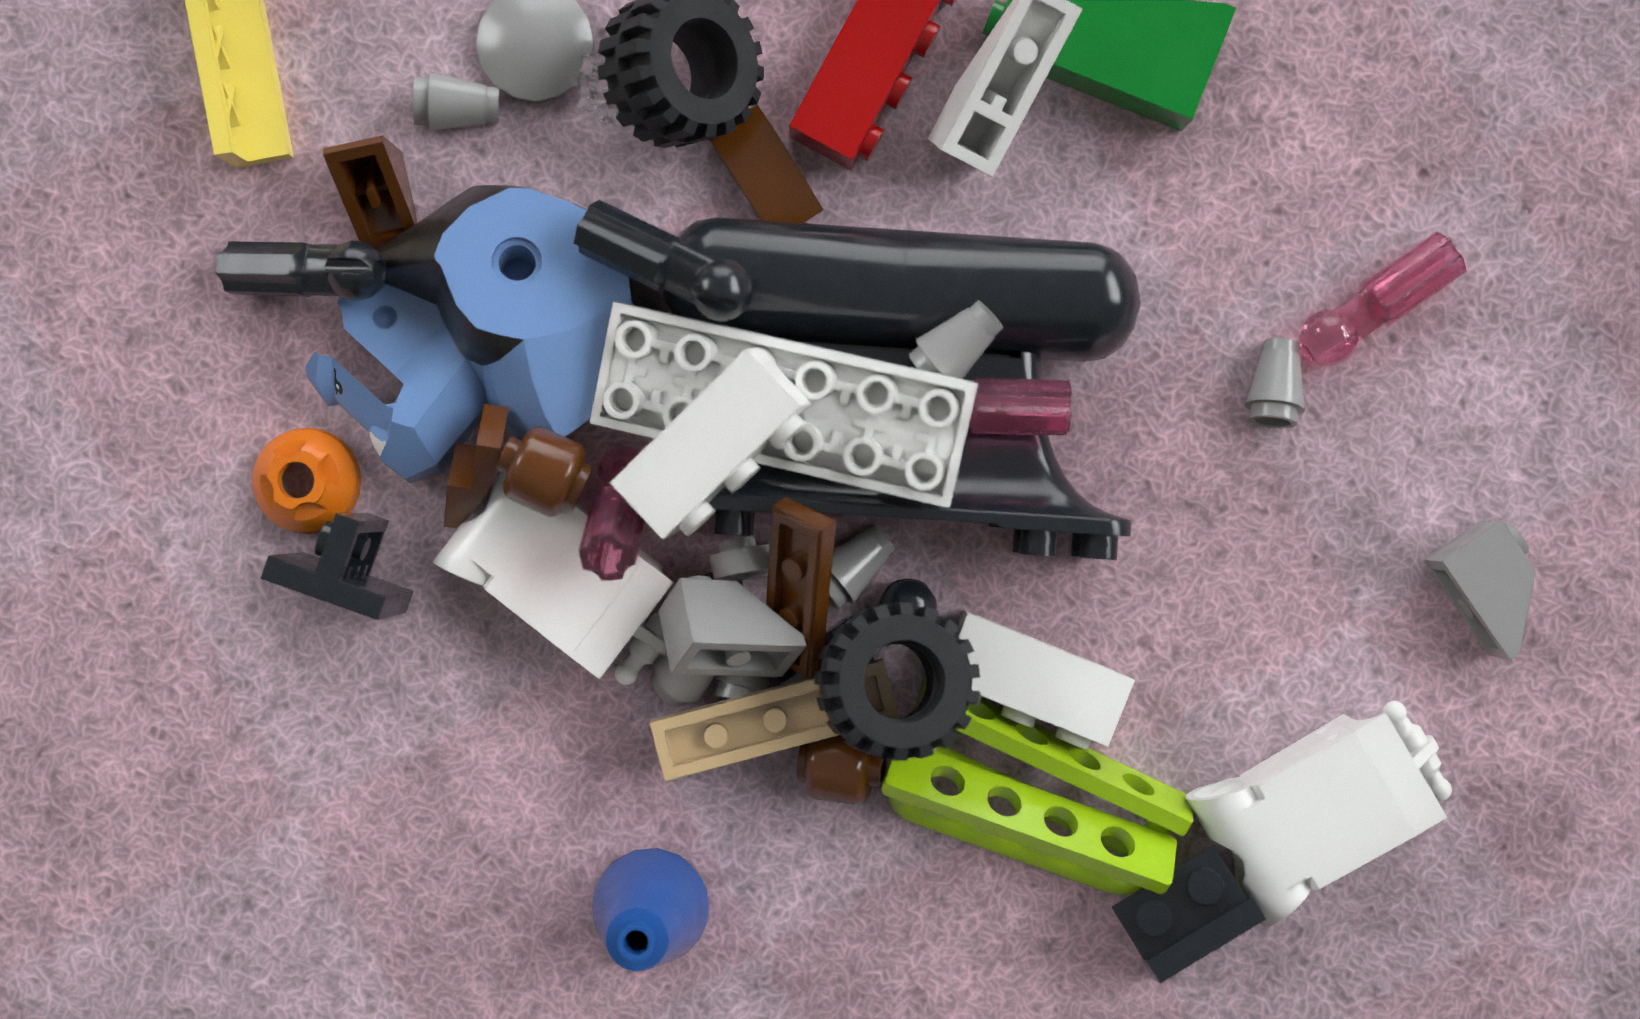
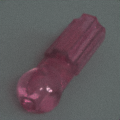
[1299,231,1467,367]
[969,378,1072,436]
[578,446,645,581]

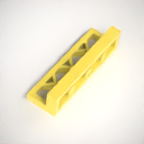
[185,0,294,168]

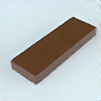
[766,497,836,679]

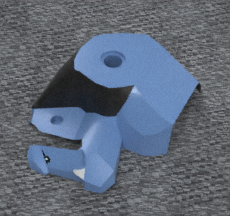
[305,185,671,483]

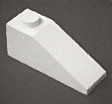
[928,0,1082,176]

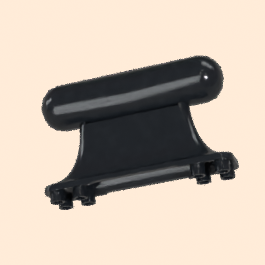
[663,217,1141,560]

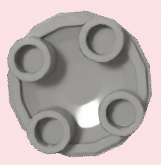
[476,0,595,104]

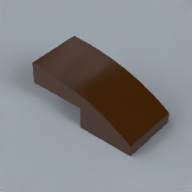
[709,104,824,223]
[444,403,509,528]

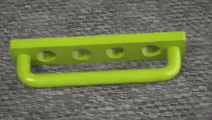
[915,677,1194,855]
[881,751,1177,895]

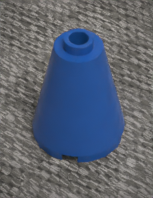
[592,848,709,971]

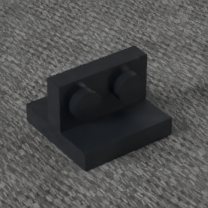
[260,513,414,620]
[1111,845,1266,983]

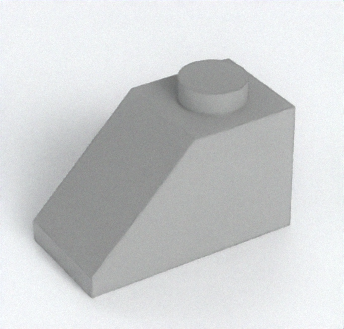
[1424,520,1536,660]
[658,576,806,677]

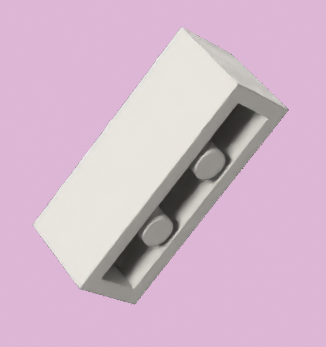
[610,348,811,539]
[956,610,1135,750]

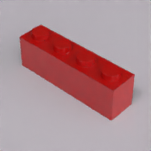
[789,0,956,170]

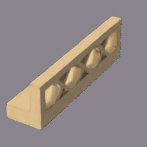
[649,658,899,781]

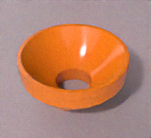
[252,428,361,534]

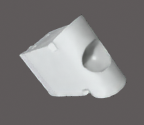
[433,472,674,685]
[1186,701,1452,927]

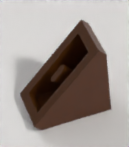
[323,135,418,250]

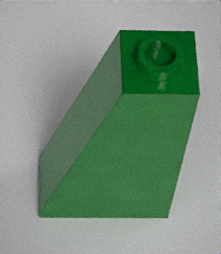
[982,0,1236,131]

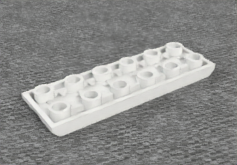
[590,302,978,508]

